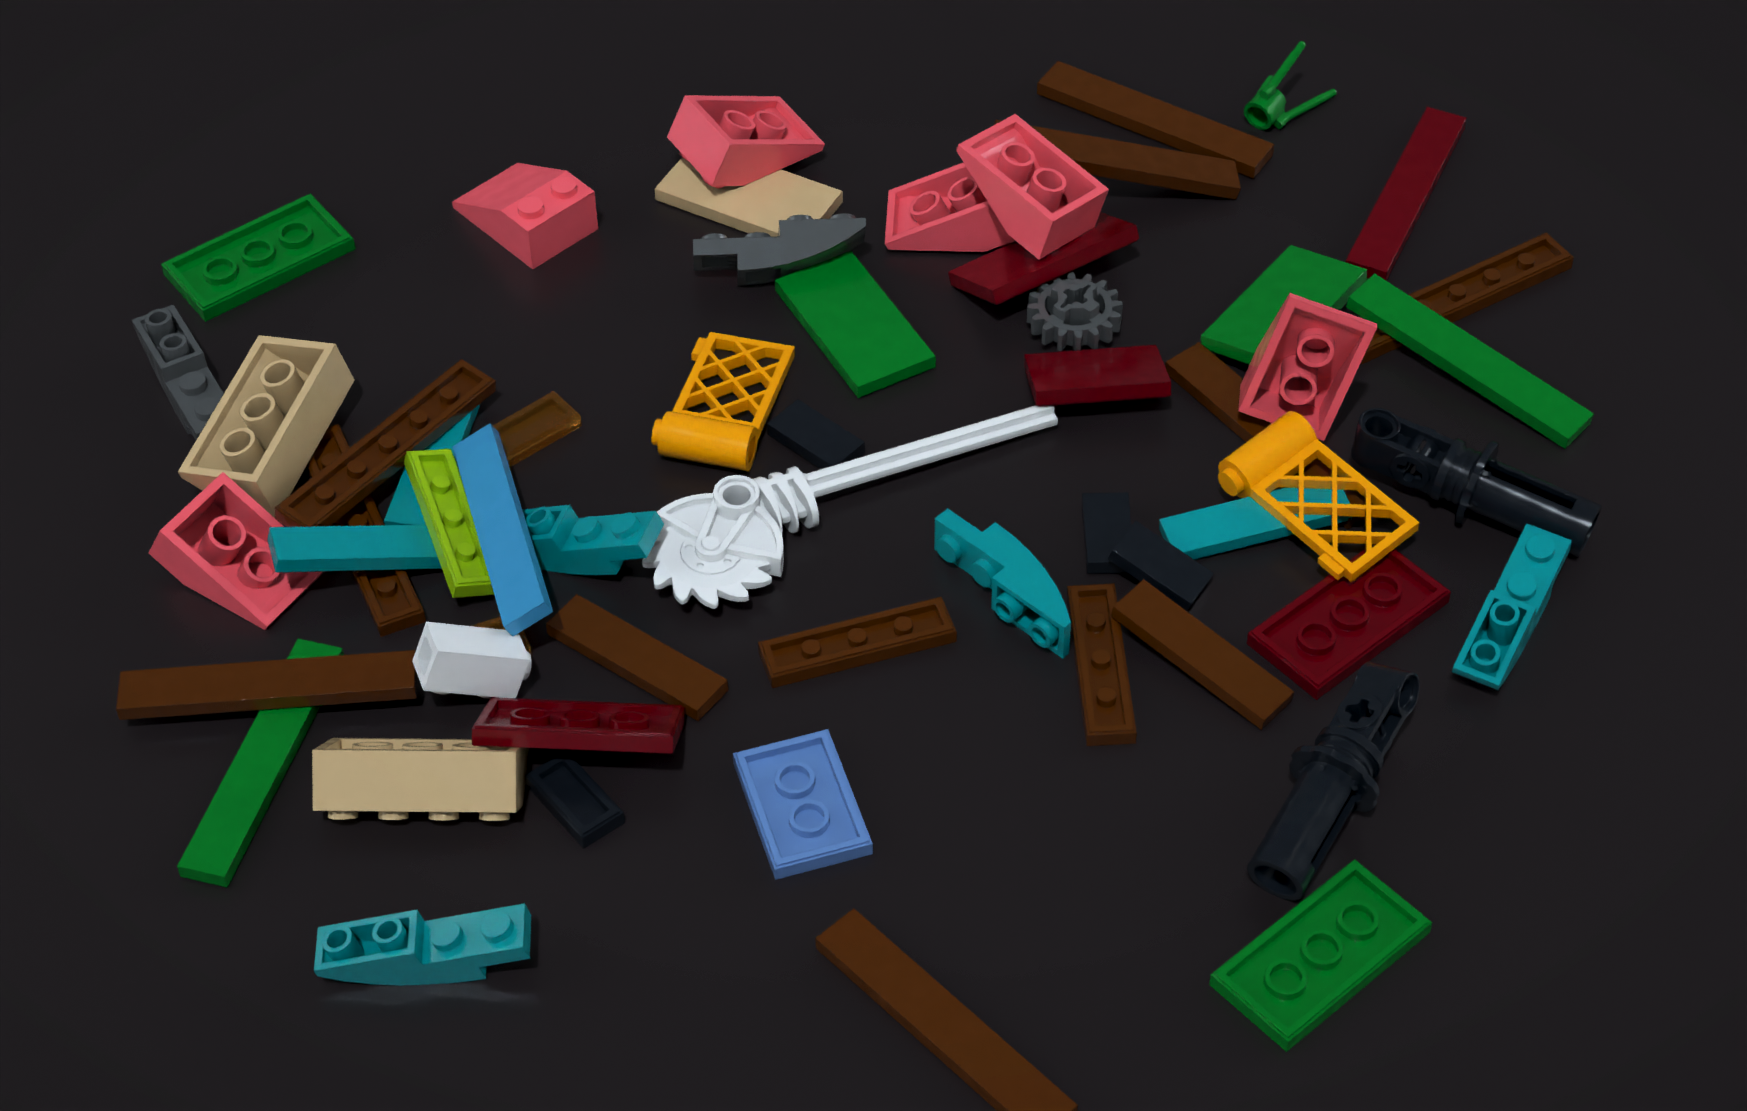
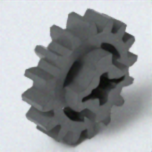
[1027,272,1123,351]

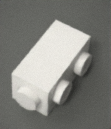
[412,622,532,699]

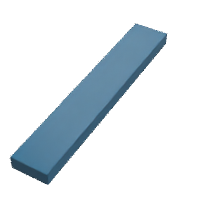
[452,423,553,636]

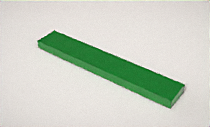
[1346,273,1594,449]
[177,638,344,888]

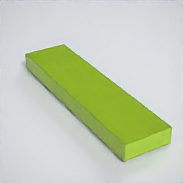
[404,449,494,598]

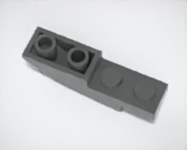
[693,213,866,286]
[132,304,224,440]

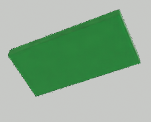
[161,193,356,322]
[1201,245,1367,365]
[775,251,936,398]
[1209,859,1432,1052]

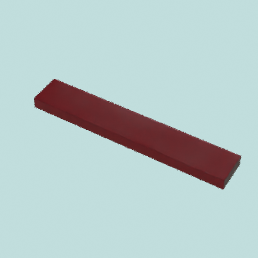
[1345,107,1467,281]

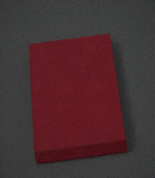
[948,212,1139,305]
[1246,544,1451,700]
[472,697,685,754]

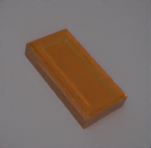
[493,391,582,467]

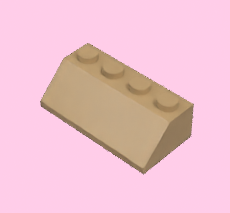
[178,335,355,518]
[312,738,530,821]

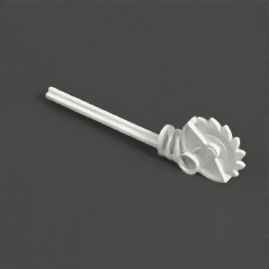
[642,405,1058,609]

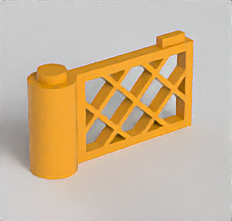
[651,332,795,472]
[1218,411,1419,582]

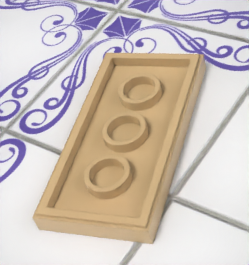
[654,158,843,237]

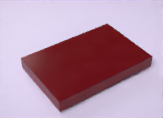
[1024,345,1171,407]

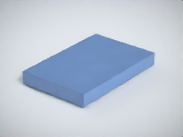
[733,729,873,880]

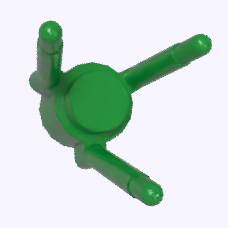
[1244,41,1337,130]

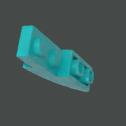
[522,505,664,575]
[934,508,1071,659]
[1452,523,1572,690]
[314,903,532,986]

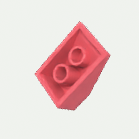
[667,95,825,188]
[956,114,1109,260]
[452,163,598,269]
[884,163,1015,252]
[1238,293,1377,441]
[149,472,325,630]

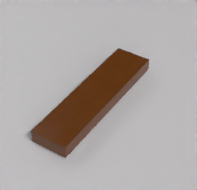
[1111,579,1294,730]
[1067,583,1137,746]
[546,594,728,721]
[758,597,957,688]

